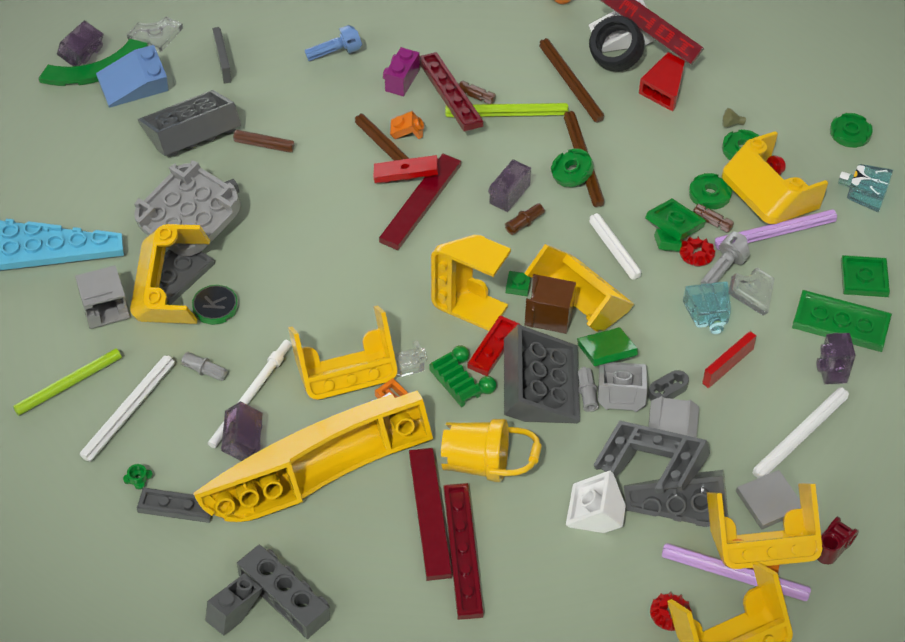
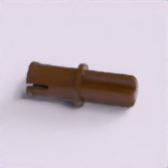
[505,203,545,235]

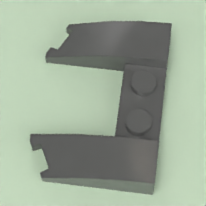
[593,420,710,493]

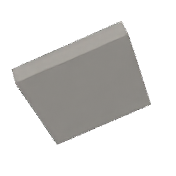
[736,470,801,530]

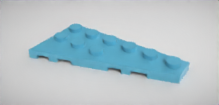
[0,218,124,270]

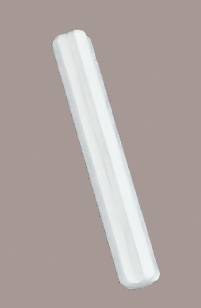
[589,213,642,280]

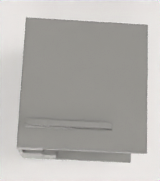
[75,265,130,329]

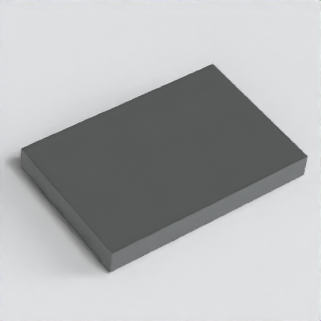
[159,249,215,305]

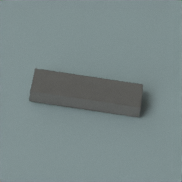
[212,27,232,84]
[137,488,212,523]

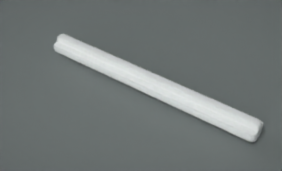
[80,355,175,462]
[752,387,849,478]

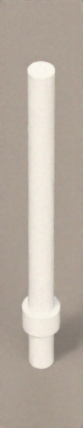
[208,340,292,448]

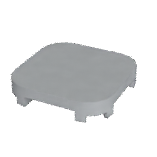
[134,160,241,256]

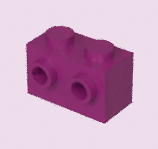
[383,47,420,97]

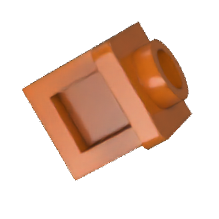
[390,111,424,139]

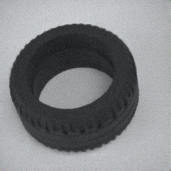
[589,15,645,72]

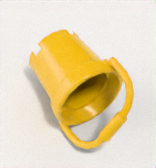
[441,419,542,482]

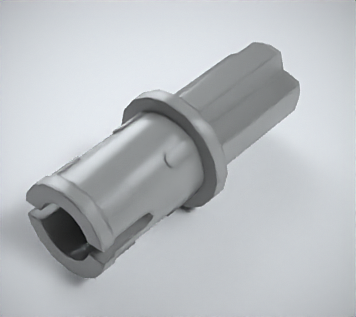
[181,352,227,381]
[578,367,598,412]

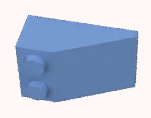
[96,45,168,108]

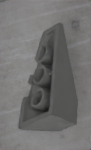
[624,470,729,527]

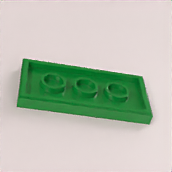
[792,290,892,352]

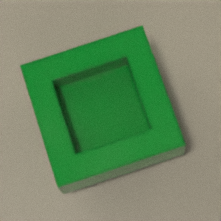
[654,229,682,251]
[505,271,531,296]

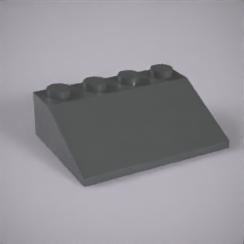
[138,90,241,156]
[504,324,580,424]

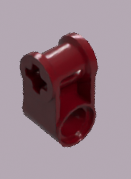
[817,516,859,565]

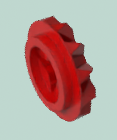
[679,236,715,266]
[650,592,692,631]

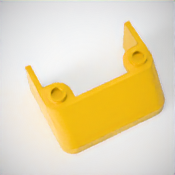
[722,131,828,224]
[130,224,210,324]
[431,235,511,331]
[524,244,634,332]
[288,305,397,400]
[707,483,822,569]
[667,561,793,642]

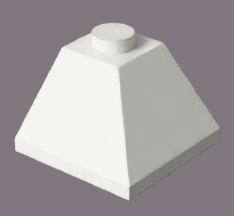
[566,471,626,533]

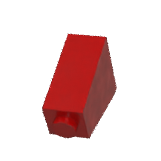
[639,52,685,112]

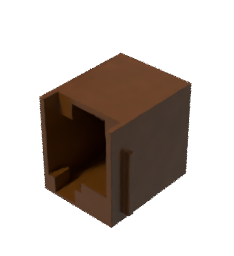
[524,274,576,334]

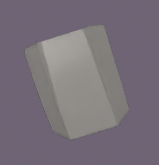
[598,362,647,412]
[648,396,699,437]

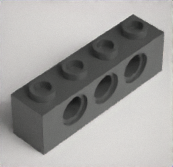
[237,544,330,639]

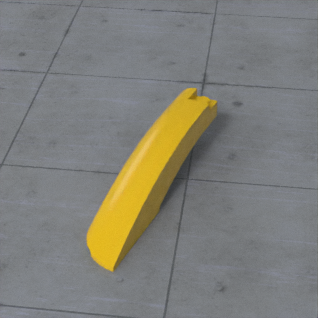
[194,390,433,522]

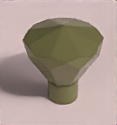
[722,108,746,128]

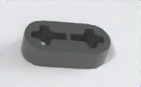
[648,370,689,401]

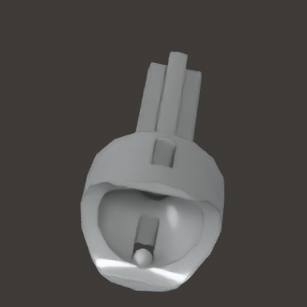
[700,231,750,290]

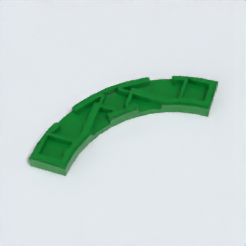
[39,39,148,86]

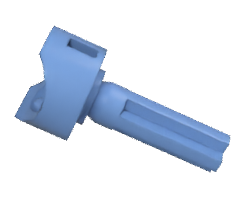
[304,25,362,61]

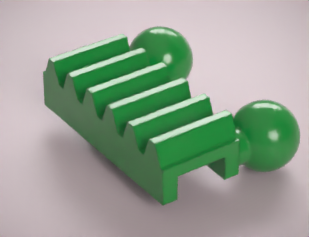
[429,345,497,407]

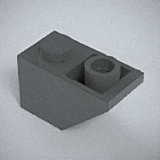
[205,574,262,636]

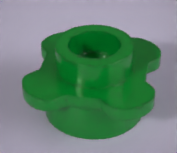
[123,464,153,489]

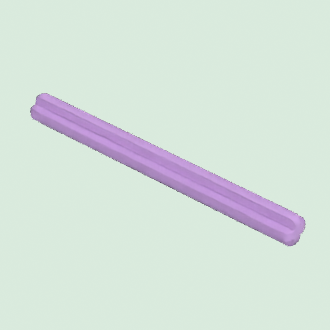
[714,209,837,250]
[662,543,811,601]

